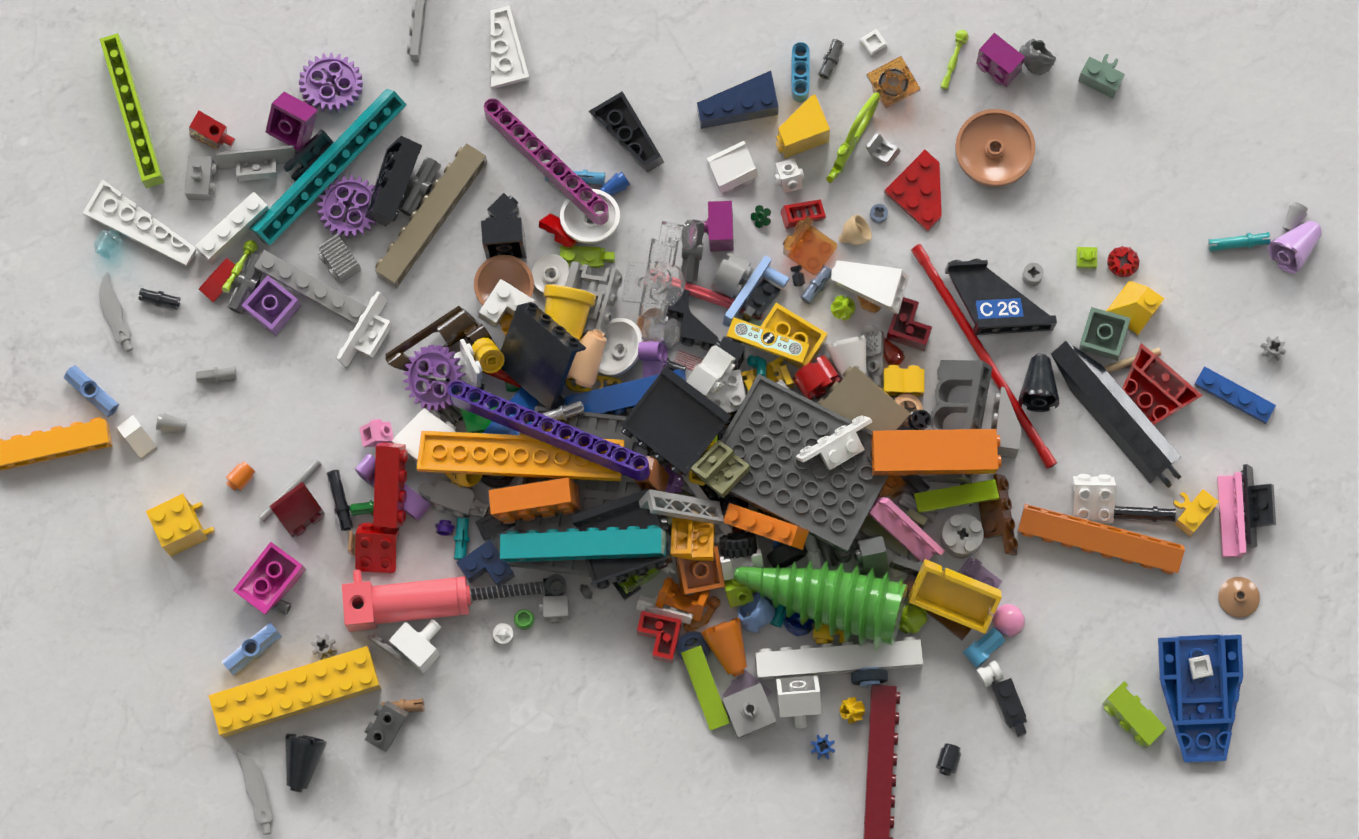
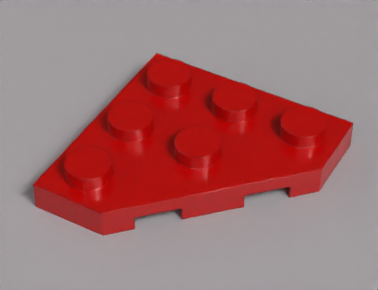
[884,149,942,232]

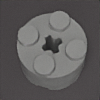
[711,252,754,298]
[941,514,984,559]

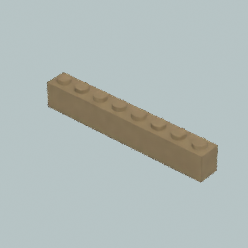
[375,143,487,288]

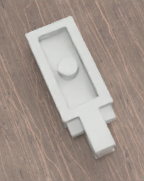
[636,595,694,624]

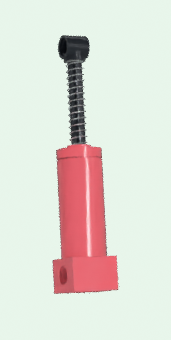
[342,570,567,632]

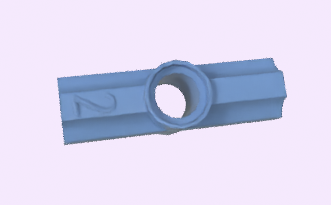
[63,365,119,417]
[222,623,282,676]

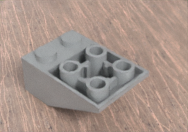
[991,387,1022,458]

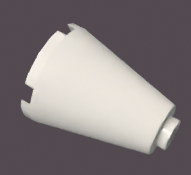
[826,335,866,380]

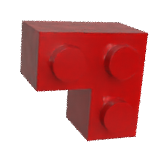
[637,611,682,663]

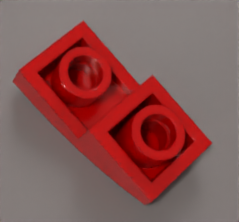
[538,213,579,248]
[199,258,242,302]

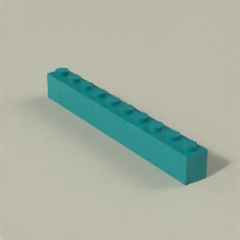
[250,89,407,246]

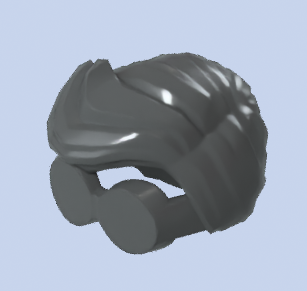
[1019,39,1056,75]

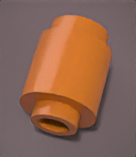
[226,461,255,491]

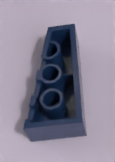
[697,70,779,129]

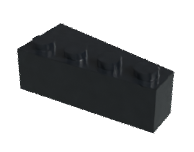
[589,91,665,173]

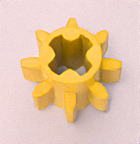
[839,697,865,724]

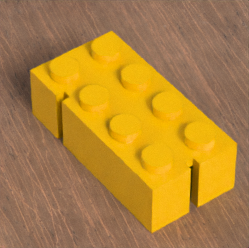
[908,559,1002,634]

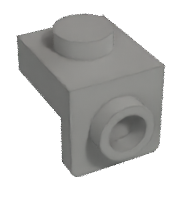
[866,133,901,166]

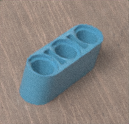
[791,42,810,103]

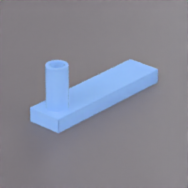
[723,256,789,328]

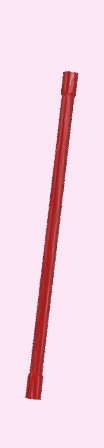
[911,244,1057,469]

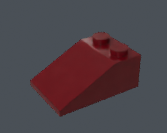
[269,481,325,538]

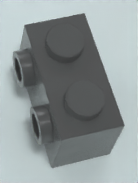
[364,701,409,752]

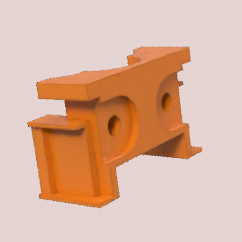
[655,577,710,622]

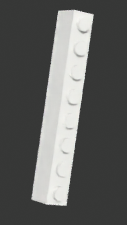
[755,637,923,681]

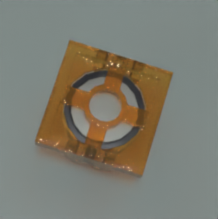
[866,56,921,109]

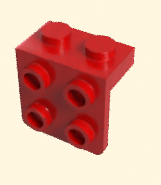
[355,522,399,573]

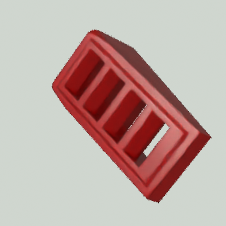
[781,199,826,229]

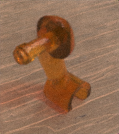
[683,596,721,632]

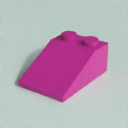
[233,542,306,615]

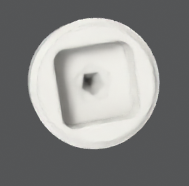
[493,623,514,645]

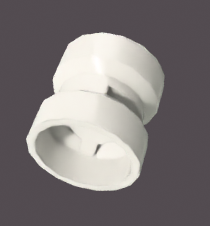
[976,660,1004,688]

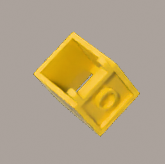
[146,493,215,557]

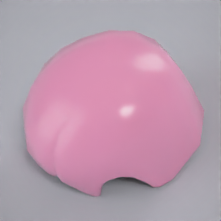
[992,604,1025,637]

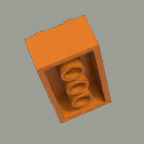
[489,478,581,524]

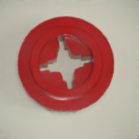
[1107,245,1140,277]

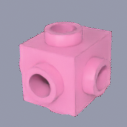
[359,419,394,450]

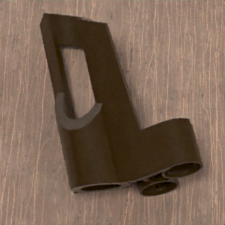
[385,306,497,371]

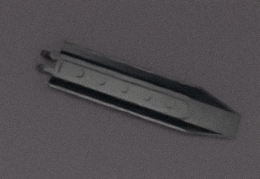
[1051,341,1182,488]

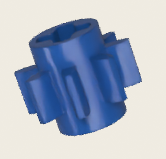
[810,734,835,760]

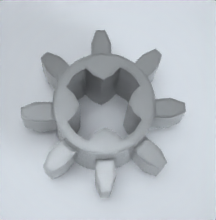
[1260,336,1286,362]
[311,634,337,660]

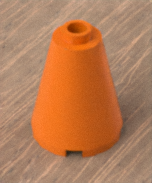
[701,617,747,677]

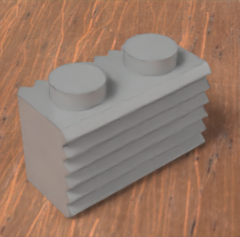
[318,234,361,283]

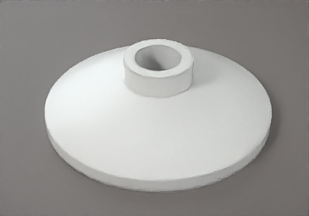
[532,254,570,292]

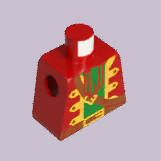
[189,110,236,150]

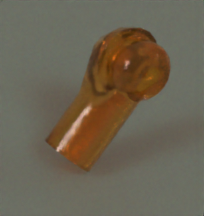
[857,296,882,313]

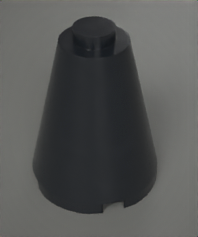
[1018,353,1059,412]
[285,733,327,792]

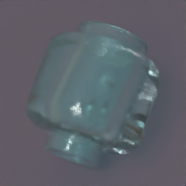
[93,229,123,259]

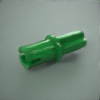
[350,500,374,516]

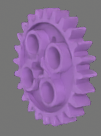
[299,53,363,114]
[317,175,377,239]
[403,345,466,411]

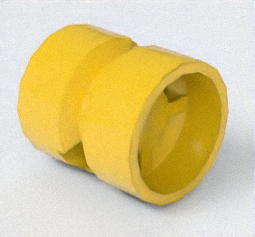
[472,338,504,373]

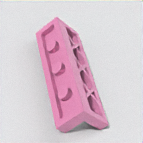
[1217,472,1246,558]
[869,496,945,562]

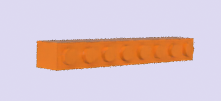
[1018,503,1185,574]

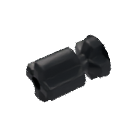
[790,265,805,287]

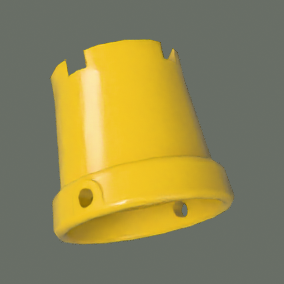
[543,285,596,341]

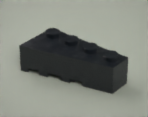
[365,136,423,226]

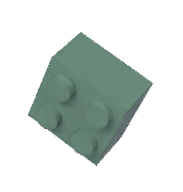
[1079,307,1130,361]

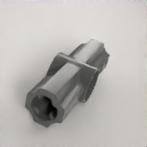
[398,157,441,216]
[680,219,705,282]
[227,253,263,314]

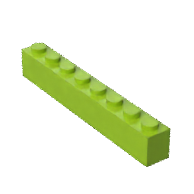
[99,33,165,189]

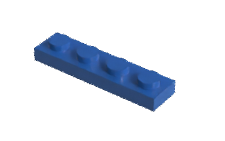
[1194,366,1276,424]

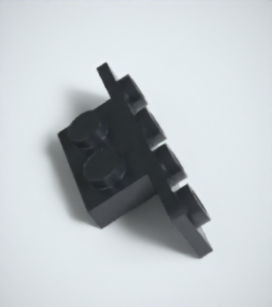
[1241,464,1276,547]

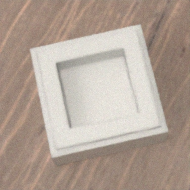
[860,29,887,57]
[1188,655,1213,679]

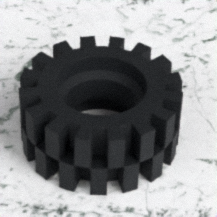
[719,531,758,558]

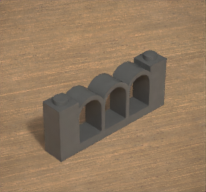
[919,360,992,484]

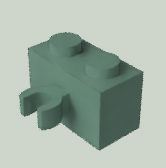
[1078,54,1125,98]

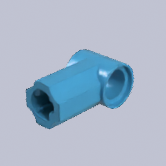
[963,627,1005,668]

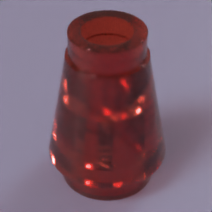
[883,337,905,365]

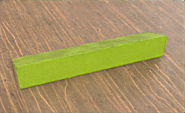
[914,479,999,514]
[681,645,730,730]

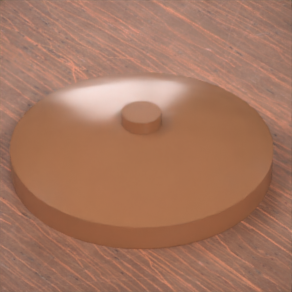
[955,109,1035,187]

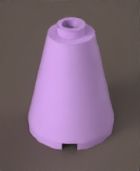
[1268,221,1322,274]

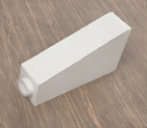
[831,261,909,314]

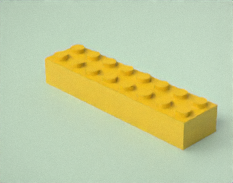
[208,646,382,738]

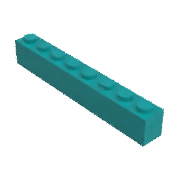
[500,525,666,562]

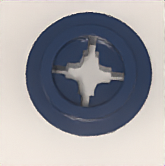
[677,631,710,661]

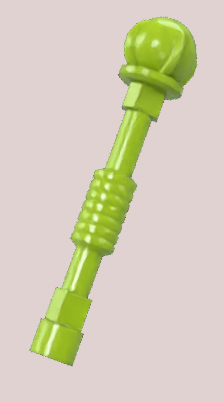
[940,30,969,90]
[222,240,258,293]

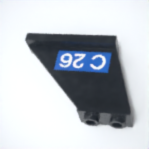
[945,258,1057,335]

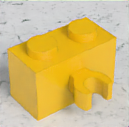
[1173,489,1219,537]

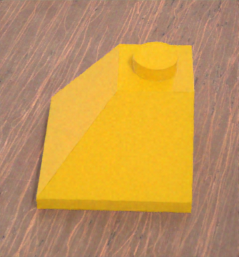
[1106,281,1165,336]

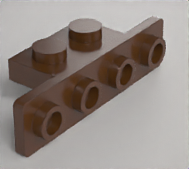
[979,474,1018,556]

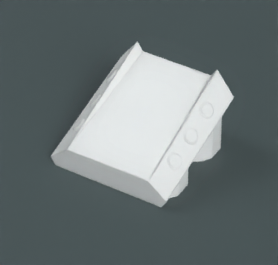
[707,141,758,193]

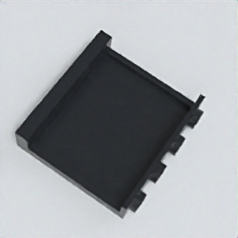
[500,302,586,410]
[620,366,731,476]
[570,489,673,590]

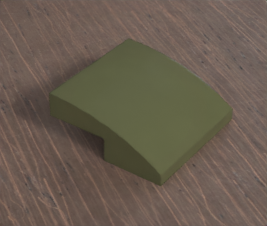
[691,440,751,498]

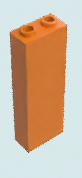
[871,429,1002,475]

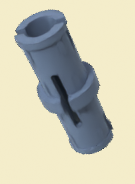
[800,265,832,304]

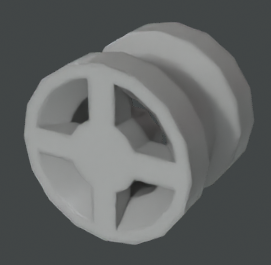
[1022,263,1044,286]

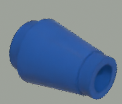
[600,172,631,196]

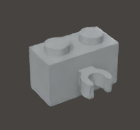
[184,156,218,201]

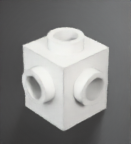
[775,158,805,193]

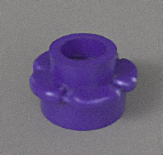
[435,520,455,536]

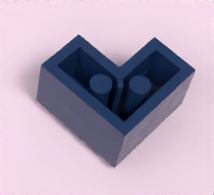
[456,539,515,586]

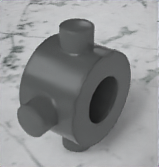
[580,584,593,599]

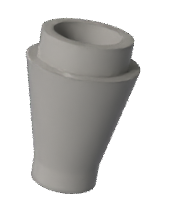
[1282,202,1308,232]
[156,413,186,433]

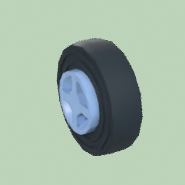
[851,667,888,687]

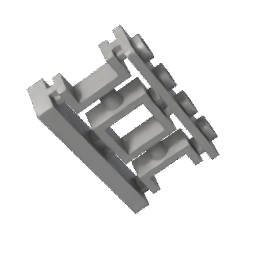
[565,261,623,340]

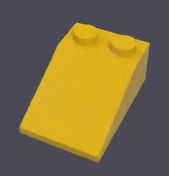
[760,303,828,369]

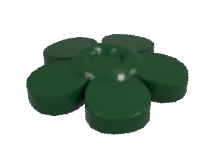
[751,205,771,228]

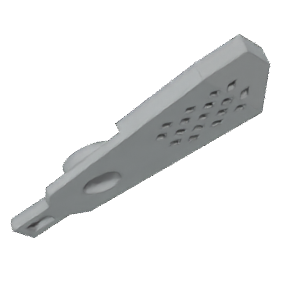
[860,325,884,386]

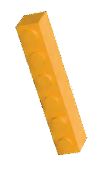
[0,417,113,471]

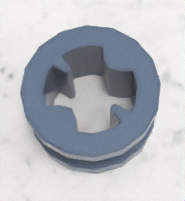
[870,204,888,223]

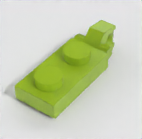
[560,246,615,268]

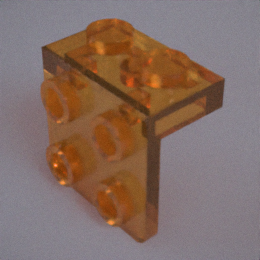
[782,216,837,275]

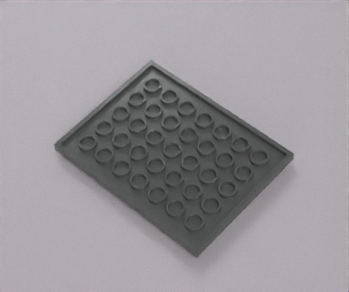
[721,374,889,553]

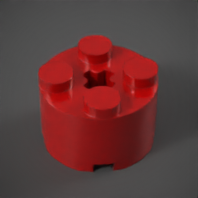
[792,355,841,400]

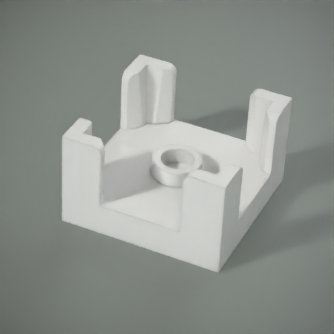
[715,530,764,581]

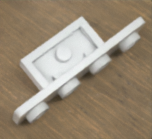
[337,291,393,367]
[796,416,872,470]

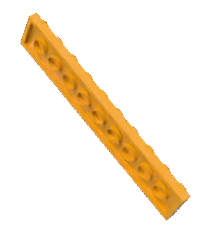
[417,431,625,481]

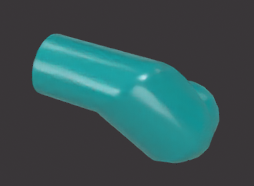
[747,355,767,377]

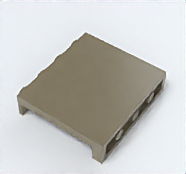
[817,366,912,431]

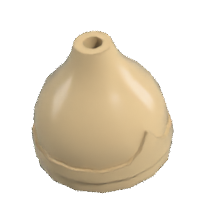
[838,214,872,245]

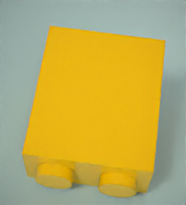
[776,94,830,158]

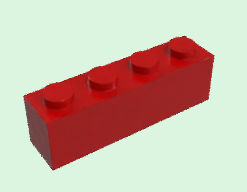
[373,442,408,528]

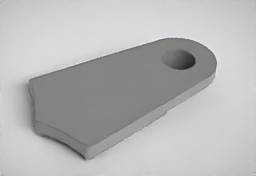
[367,634,409,664]

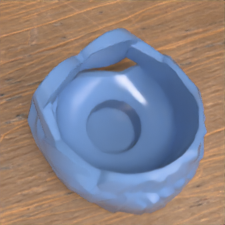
[737,593,776,633]

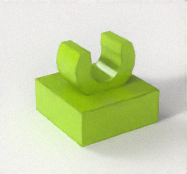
[1076,247,1097,269]

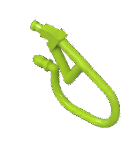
[826,92,880,183]

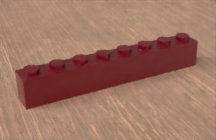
[863,685,900,839]

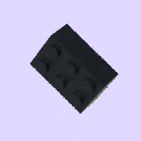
[481,216,527,260]

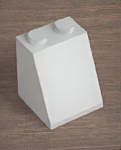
[392,408,456,473]

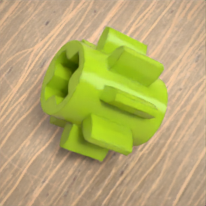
[831,295,856,321]

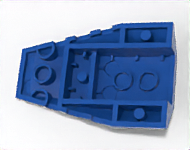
[1158,634,1243,762]

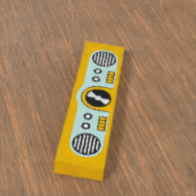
[726,317,810,365]

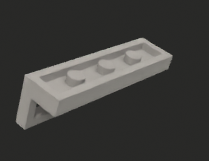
[639,489,724,525]

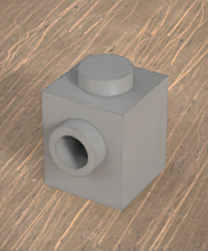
[539,595,569,623]

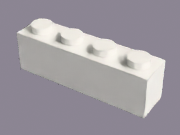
[195,192,269,266]

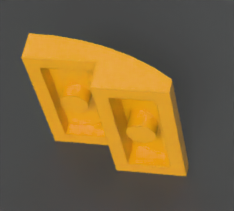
[671,518,715,561]

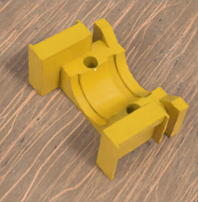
[741,357,794,391]

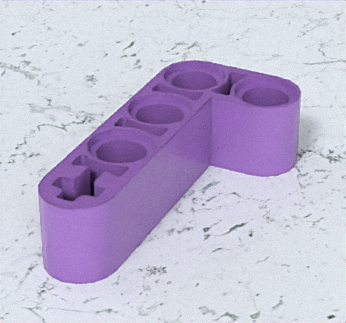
[638,342,667,378]
[355,453,431,521]

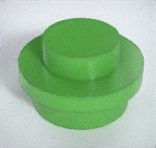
[514,609,535,630]

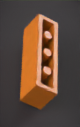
[723,503,809,550]

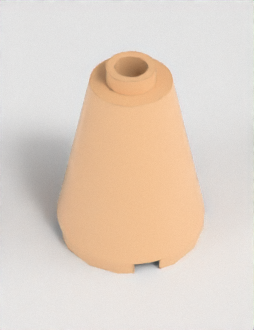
[567,329,607,388]

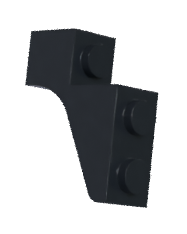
[665,286,719,351]

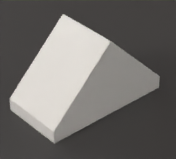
[117,416,157,459]

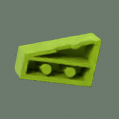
[1102,681,1167,748]

